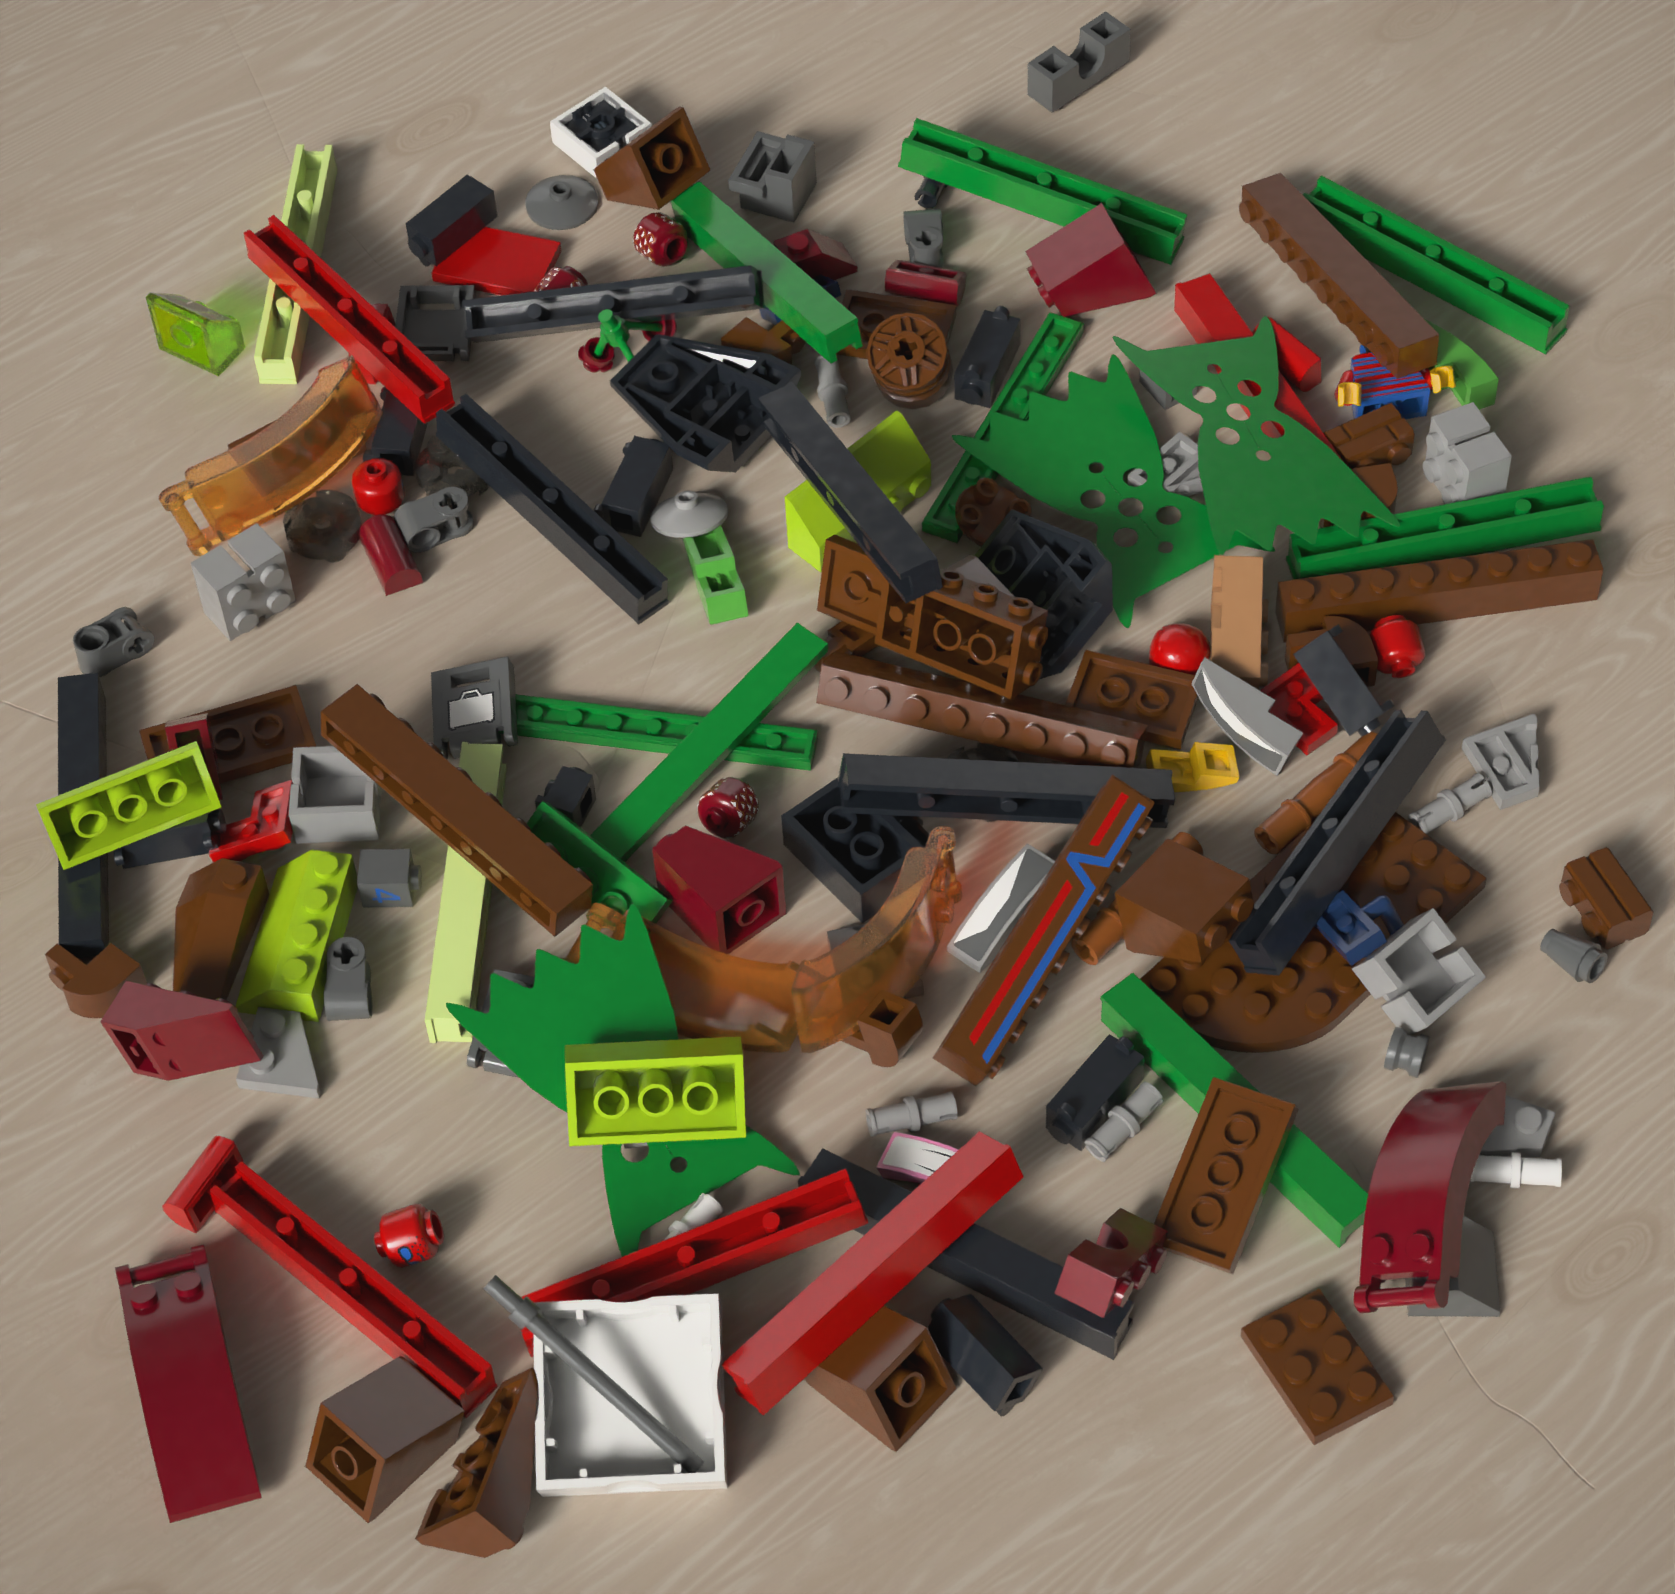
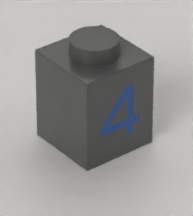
[357,849,422,908]

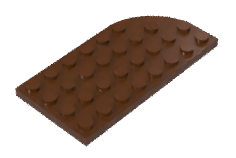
[1140,812,1487,1053]

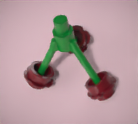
[578,309,677,373]

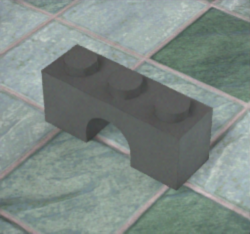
[1028,11,1131,113]

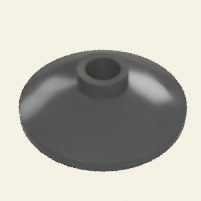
[525,175,598,230]

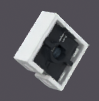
[550,87,652,178]

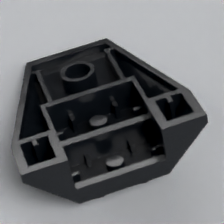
[610,334,801,473]
[974,509,1113,679]

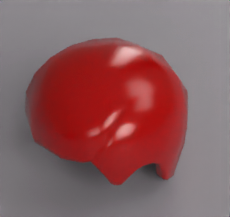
[1149,623,1210,675]

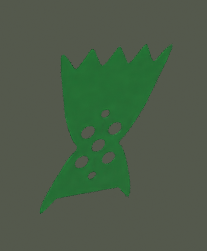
[1113,316,1400,555]
[952,354,1275,629]
[446,904,800,1257]

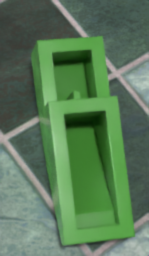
[1425,319,1499,410]
[682,525,749,625]

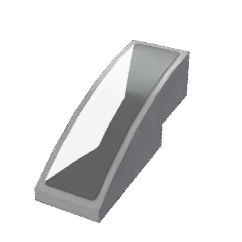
[1192,658,1303,776]
[947,843,1055,973]

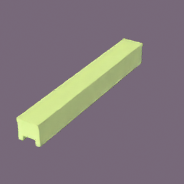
[254,144,338,384]
[425,742,507,1043]

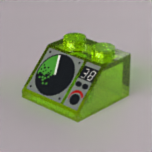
[145,293,246,377]

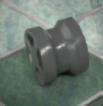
[1384,1027,1430,1078]

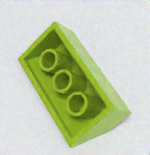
[785,410,931,572]
[36,741,222,870]
[236,850,358,1022]
[565,1037,746,1146]

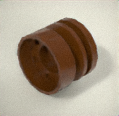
[866,312,954,410]

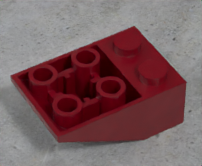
[100,981,264,1081]

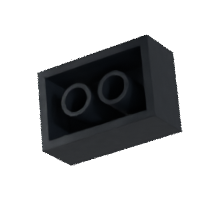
[781,777,927,924]

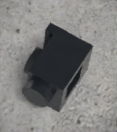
[535,766,596,828]

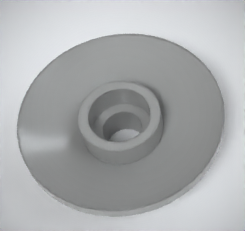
[650,491,728,538]

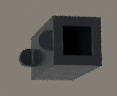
[405,174,498,267]
[954,306,1021,409]
[362,387,428,476]
[593,435,673,537]
[1293,624,1395,737]
[114,809,226,869]
[1046,1034,1145,1151]
[927,1293,1043,1417]

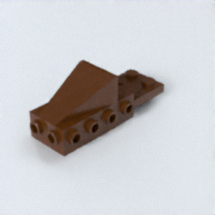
[817,534,1048,699]

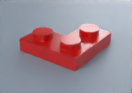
[1260,663,1338,755]
[209,780,293,862]

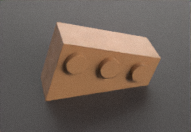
[1210,555,1269,690]

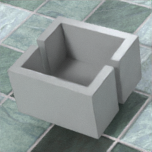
[1423,402,1512,504]
[191,523,296,641]
[289,746,382,844]
[1352,908,1486,1035]

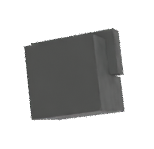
[728,131,817,223]

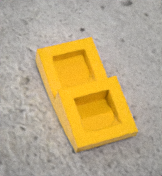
[1146,742,1240,792]

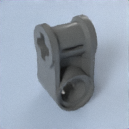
[903,208,944,268]
[394,487,474,553]
[73,607,154,677]
[324,937,373,1021]

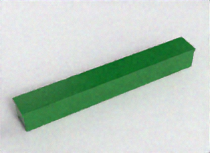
[898,118,1187,265]
[1302,176,1570,355]
[670,181,863,364]
[1286,477,1604,580]
[1100,973,1368,1248]

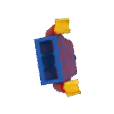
[1334,345,1456,419]

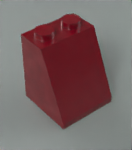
[1025,203,1156,317]
[652,825,787,960]

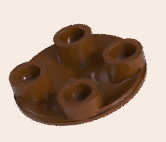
[955,478,1032,547]

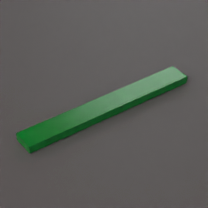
[922,312,1084,543]
[591,622,829,862]
[498,694,818,771]

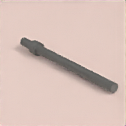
[483,1275,704,1473]

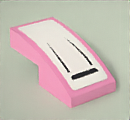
[876,1132,958,1184]

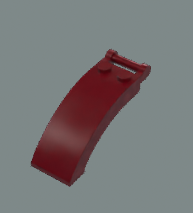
[1354,1081,1506,1313]
[115,1244,262,1523]

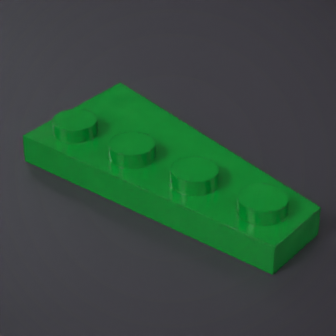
[527,801,673,934]

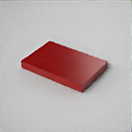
[431,227,562,296]

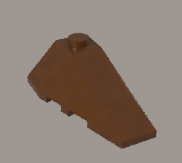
[173,858,269,1000]
[415,1368,538,1558]

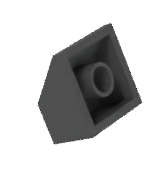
[1405,1216,1500,1317]

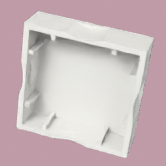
[533,1294,728,1497]

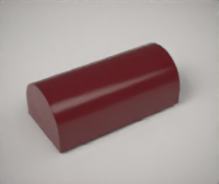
[885,260,967,306]
[359,514,423,596]

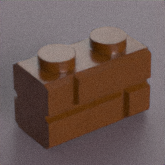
[1323,403,1415,470]
[1559,847,1654,950]

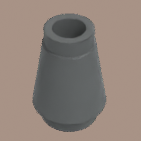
[1540,929,1608,983]

